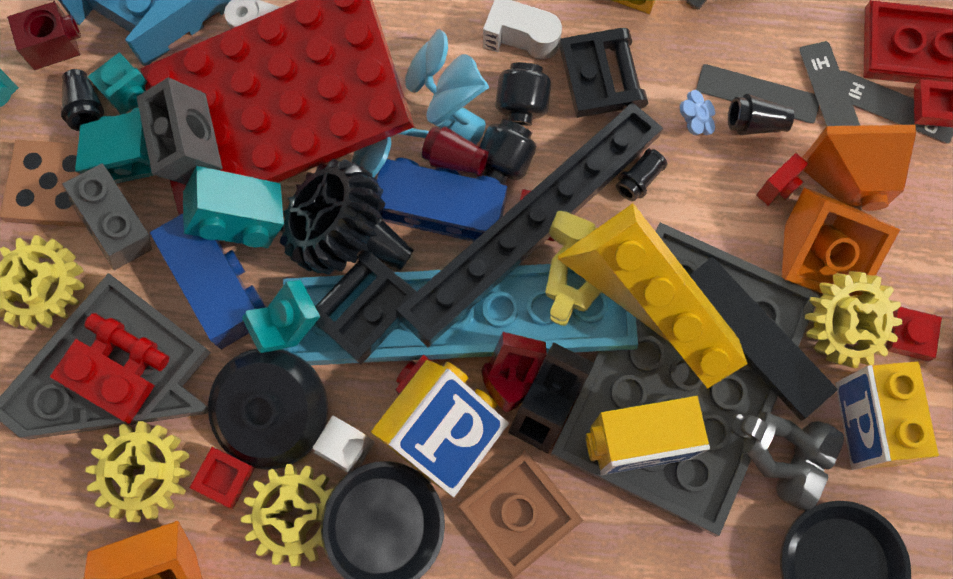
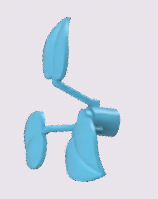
[351,29,489,177]

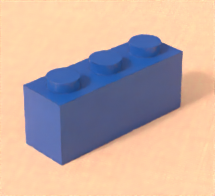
[377,158,507,242]
[149,214,266,350]

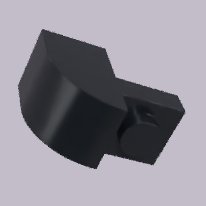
[508,342,594,454]

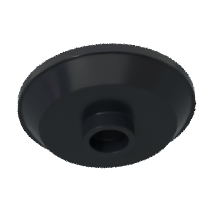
[208,349,328,470]
[321,461,445,579]
[780,501,911,579]

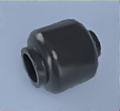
[495,62,551,126]
[479,119,537,185]

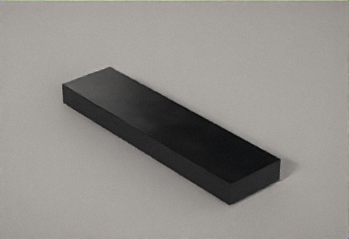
[690,256,838,421]

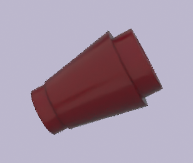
[422,126,488,175]

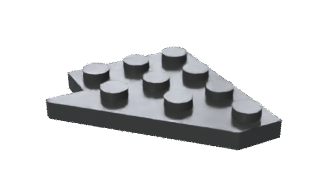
[0,273,211,440]

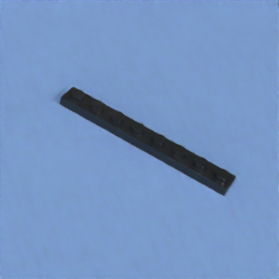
[396,102,663,347]

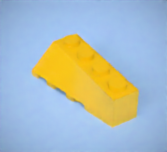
[558,203,747,389]

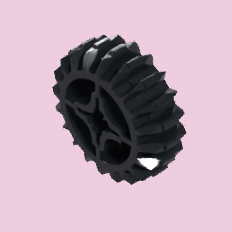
[279,158,386,275]

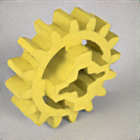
[0,235,85,331]
[805,271,902,368]
[85,421,191,523]
[241,464,333,567]

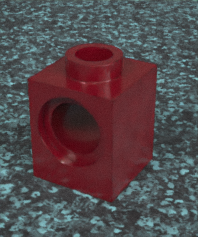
[7,1,81,70]

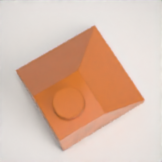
[802,125,916,211]
[782,187,901,297]

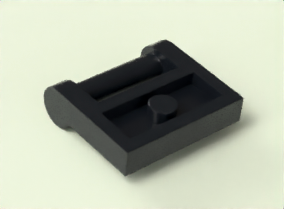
[559,28,648,118]
[314,250,417,365]

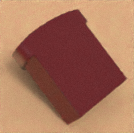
[481,332,547,412]

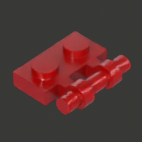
[50,313,170,424]

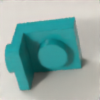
[87,52,147,115]
[242,280,320,353]

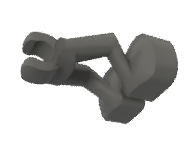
[728,412,844,511]

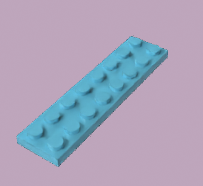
[283,264,638,365]

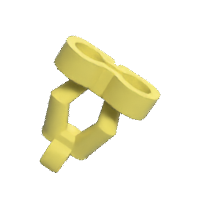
[545,211,601,326]

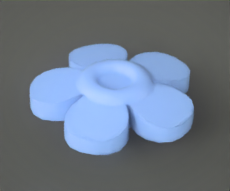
[680,90,715,136]

